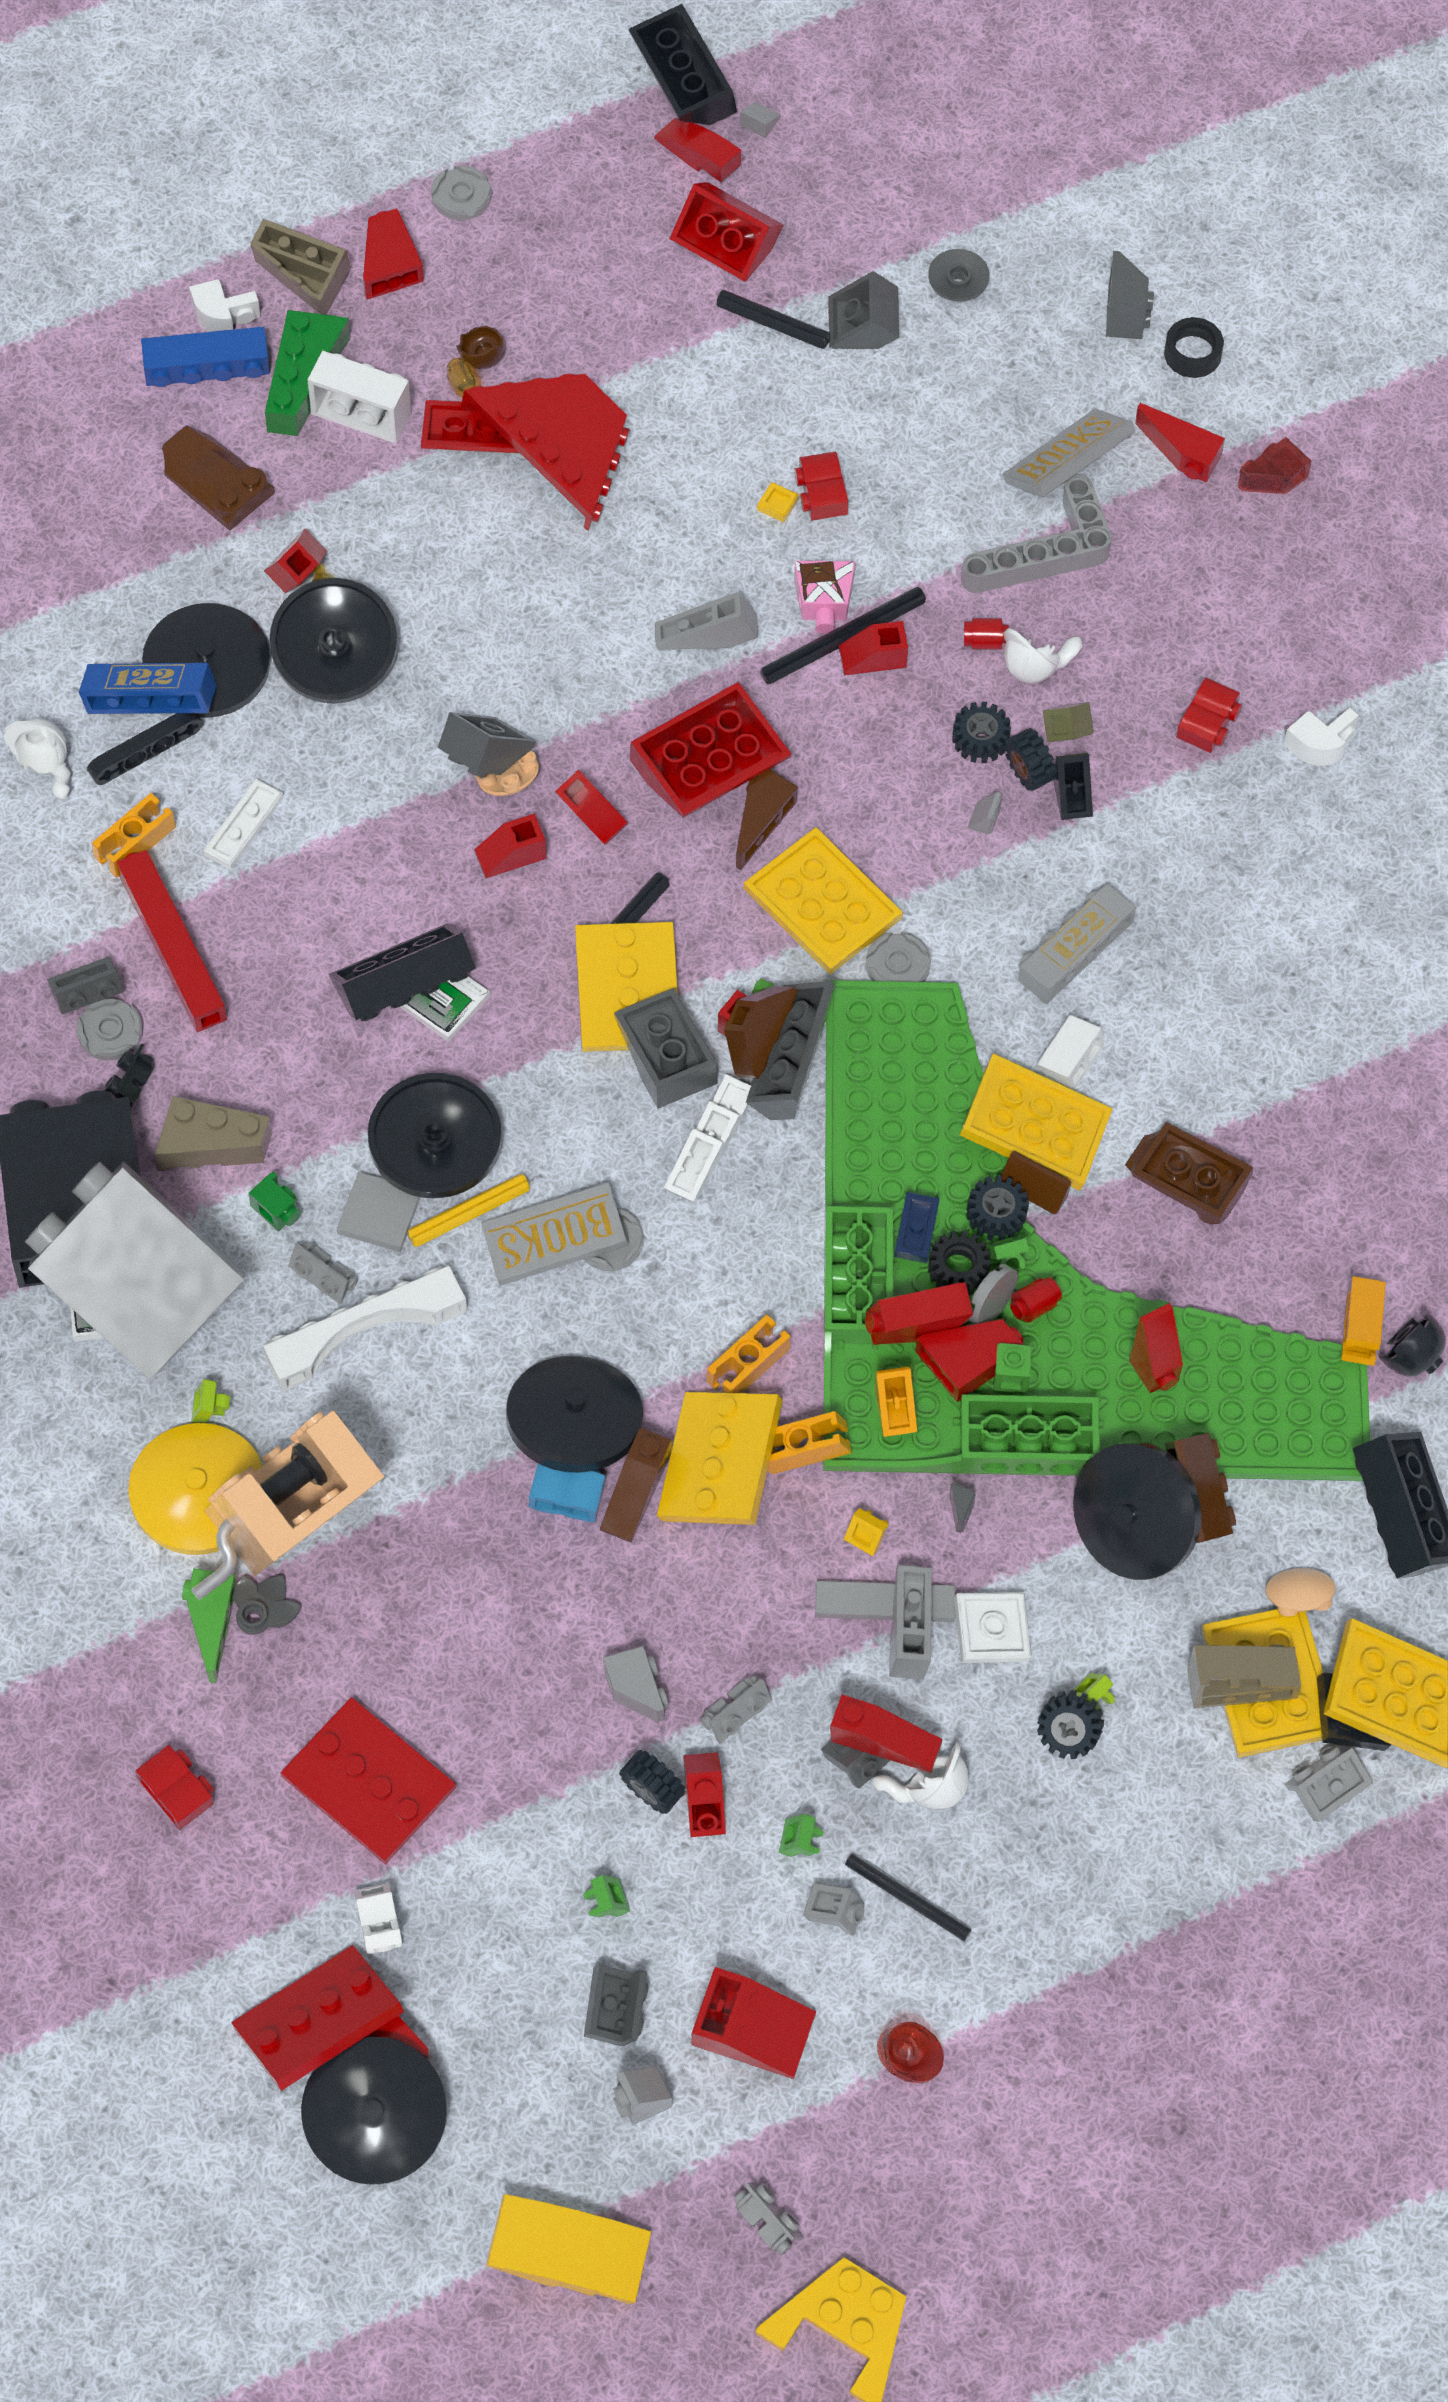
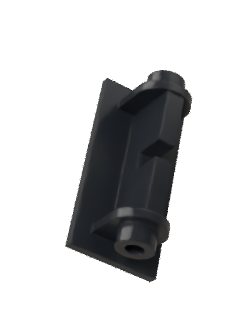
[103,1043,154,1109]

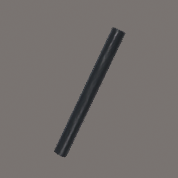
[845,1853,972,1942]

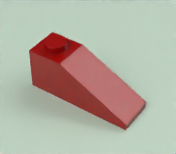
[1135,402,1225,482]
[1129,1303,1183,1394]
[830,1694,943,1773]

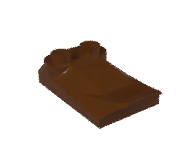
[162,425,275,531]
[1125,1122,1253,1225]

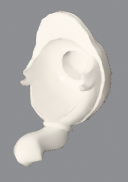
[1003,629,1082,684]
[3,718,71,799]
[872,1742,969,1810]

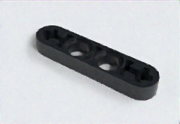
[87,713,203,785]

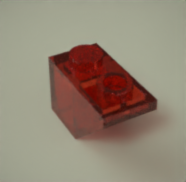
[1238,437,1312,494]

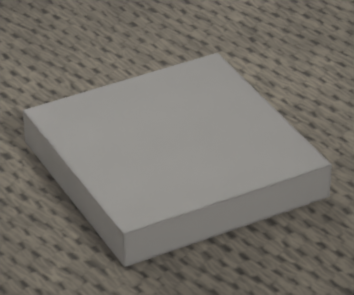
[337,1172,421,1252]

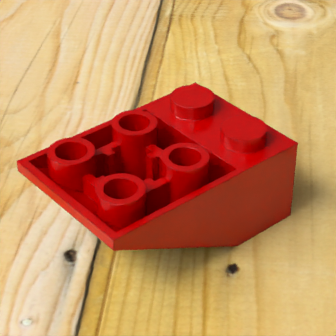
[691,1967,816,2079]

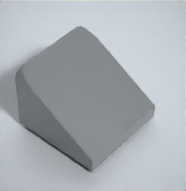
[740,102,781,138]
[968,792,1002,835]

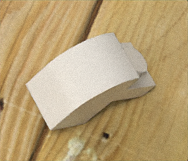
[189,279,260,332]
[1284,708,1359,766]
[354,1883,402,1954]

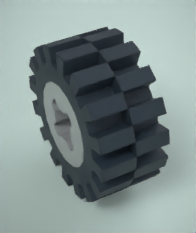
[1037,1690,1104,1759]

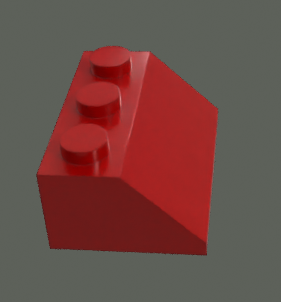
[669,182,783,282]

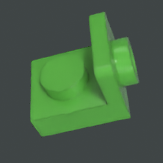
[993,1343,1032,1393]

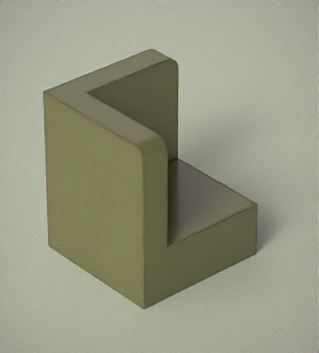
[1043,702,1094,742]

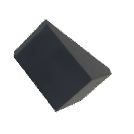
[1053,753,1093,820]

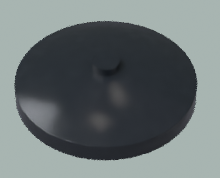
[270,578,398,704]
[142,603,270,718]
[368,1073,502,1199]
[506,1356,643,1473]
[1073,1441,1201,1580]
[301,2037,448,2185]

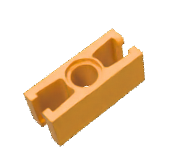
[91,793,176,878]
[1341,1276,1386,1366]
[706,1314,791,1393]
[768,1411,852,1474]

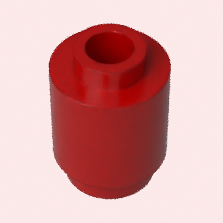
[964,618,1009,650]
[1010,1277,1062,1323]

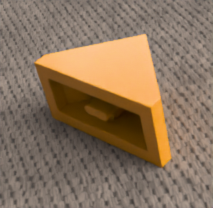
[875,1366,917,1437]

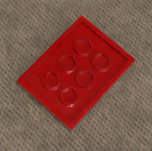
[280,1697,456,1865]
[231,1945,404,2091]

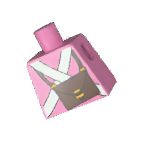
[794,561,855,634]

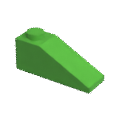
[182,1568,236,1683]

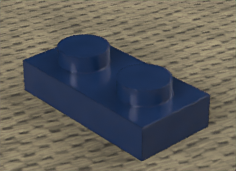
[894,1192,940,1263]

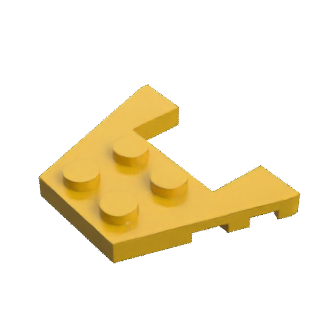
[755,2257,906,2402]

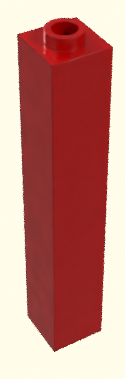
[116,850,227,1033]

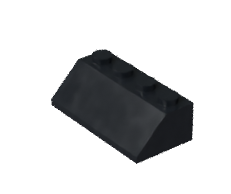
[628,4,737,125]
[329,923,476,1021]
[1352,1432,1448,1579]

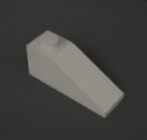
[655,591,758,650]
[889,1565,932,1680]

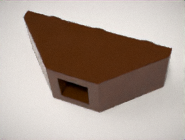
[724,986,798,1079]

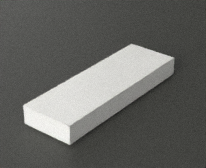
[203,779,284,870]

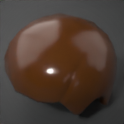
[456,326,505,369]

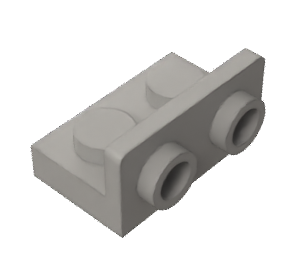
[1285,1744,1373,1822]

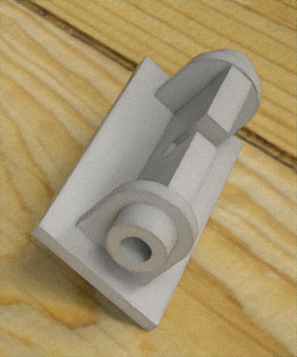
[288,1242,358,1304]
[700,1676,772,1744]
[733,2182,804,2255]

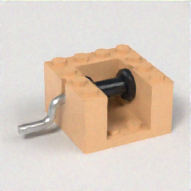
[191,1410,384,1600]

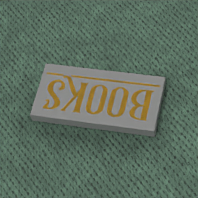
[1002,408,1136,497]
[481,1182,628,1286]

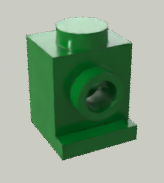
[248,1171,302,1232]

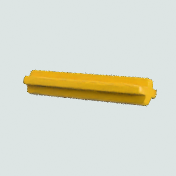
[407,1174,530,1247]

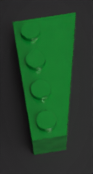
[265,310,350,436]

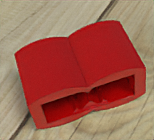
[794,451,848,521]
[1176,678,1242,753]
[135,1745,214,1830]

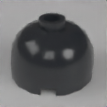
[1379,1310,1446,1377]

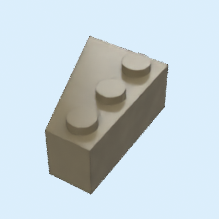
[250,219,351,315]
[155,1096,272,1171]
[1187,1645,1301,1709]

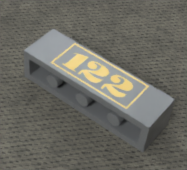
[1018,883,1136,1004]

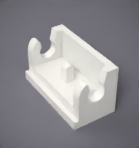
[1037,1015,1105,1091]

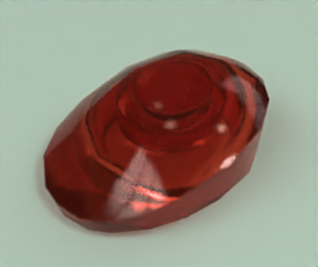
[877,2022,944,2083]

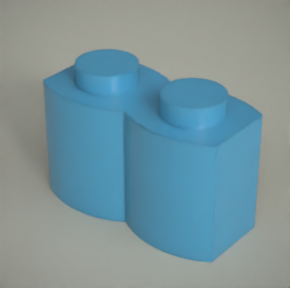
[528,1463,605,1522]

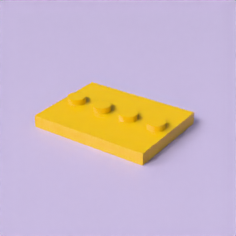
[743,827,903,975]
[575,922,678,1052]
[959,1053,1113,1191]
[657,1392,783,1525]
[1201,1609,1323,1758]
[1323,1618,1448,1768]

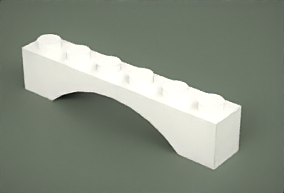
[263,1266,467,1392]

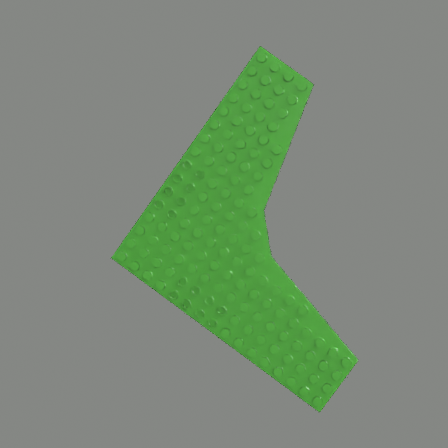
[823,980,1370,1481]

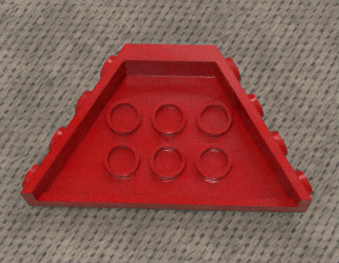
[461,373,630,531]

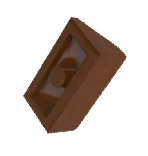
[1001,1151,1072,1215]

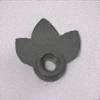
[233,1575,301,1635]

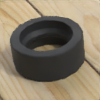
[1164,317,1224,378]

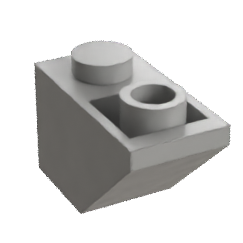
[603,1646,669,1722]
[613,2066,672,2126]

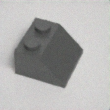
[1106,251,1154,339]
[828,271,899,349]
[437,712,536,777]

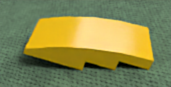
[486,2194,651,2305]

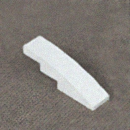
[664,1074,751,1202]

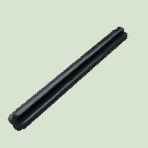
[760,587,926,684]

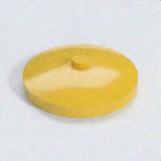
[128,1423,263,1555]

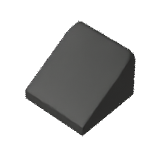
[949,1483,976,1533]

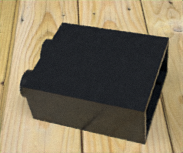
[0,1091,141,1288]

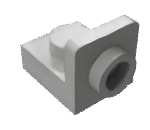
[803,1883,864,1935]

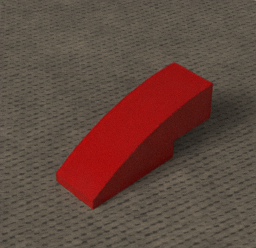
[654,118,741,183]

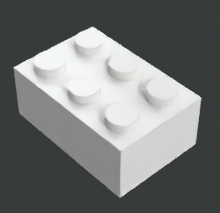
[308,351,411,444]

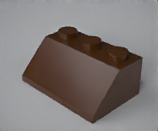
[1164,1433,1236,1543]

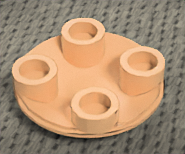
[475,751,539,796]
[1266,1568,1335,1616]

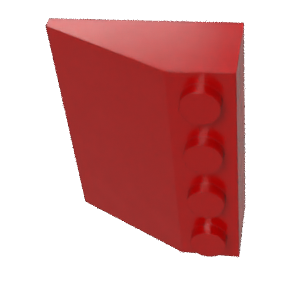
[630,682,791,818]

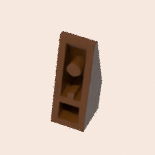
[736,769,798,870]
[600,1428,672,1543]

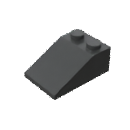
[614,988,717,1109]

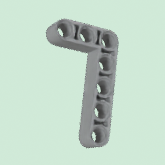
[961,474,1111,593]

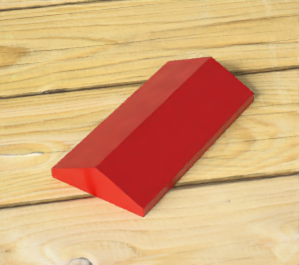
[421,400,519,453]

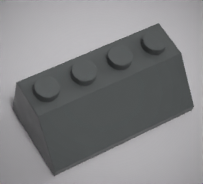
[745,981,835,1120]

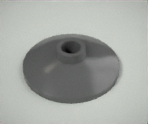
[928,249,989,301]

